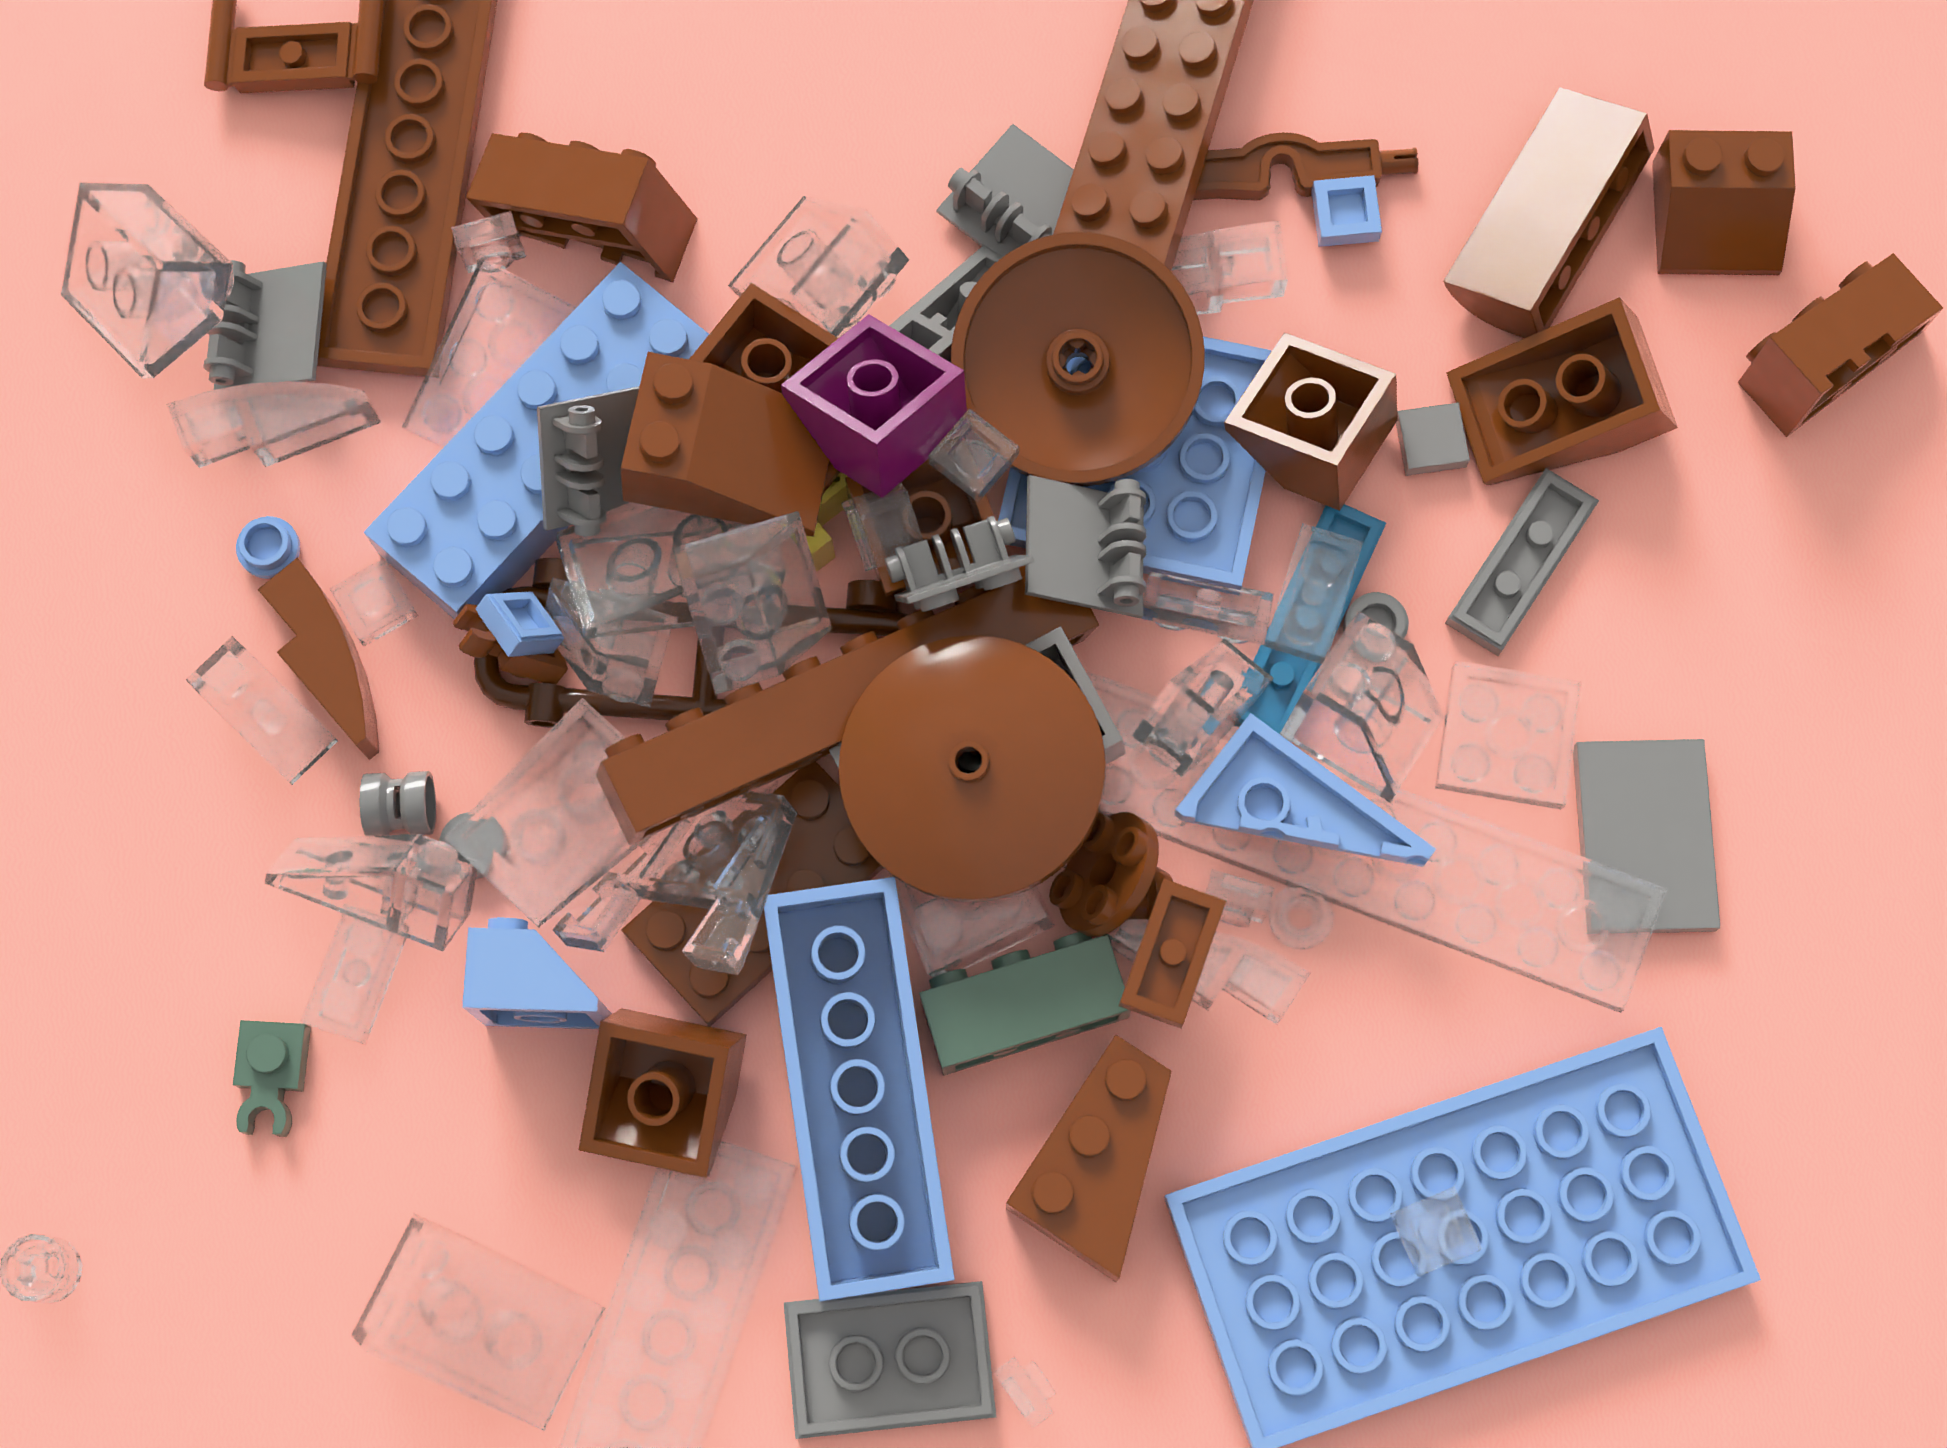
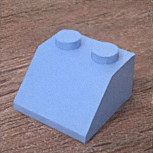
[462,917,612,1030]

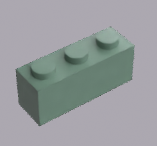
[919,932,1131,1076]

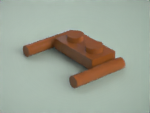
[204,0,384,93]

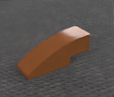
[257,557,379,760]

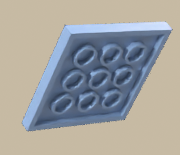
[998,336,1272,593]

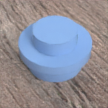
[236,516,300,579]

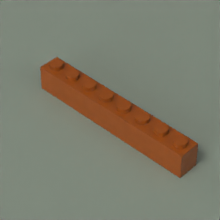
[595,565,1099,845]

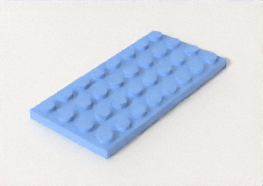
[1164,1026,1761,1448]

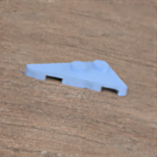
[1174,713,1436,867]

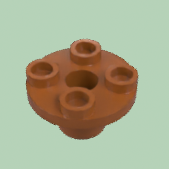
[1049,812,1173,937]

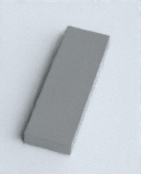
[1445,468,1599,657]

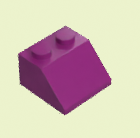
[781,314,968,498]

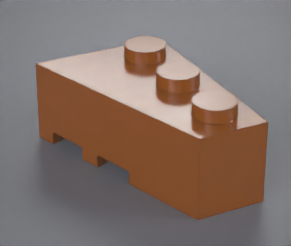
[466,132,698,282]
[1737,253,1944,438]
[1006,1034,1172,1282]

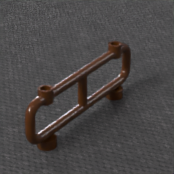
[474,558,909,728]

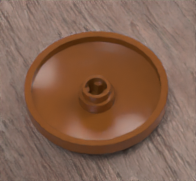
[951,232,1205,487]
[839,635,1106,902]

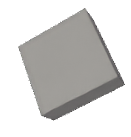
[1396,402,1470,476]

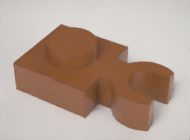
[453,604,568,684]

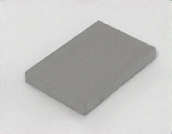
[1572,739,1721,935]
[783,1281,997,1439]

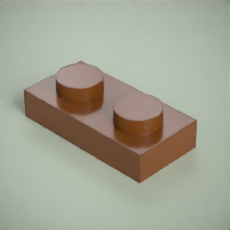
[1119,879,1226,1029]

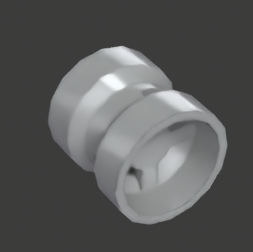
[359,771,436,837]

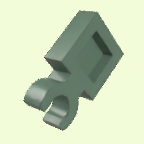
[232,1020,311,1137]

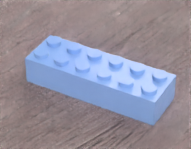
[363,261,709,619]
[762,877,955,1301]

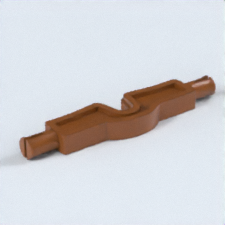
[1193,132,1419,201]

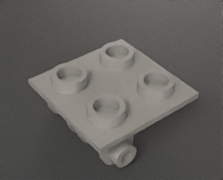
[936,124,1074,256]
[203,260,327,394]
[537,386,653,536]
[1025,475,1146,618]
[884,516,1035,612]

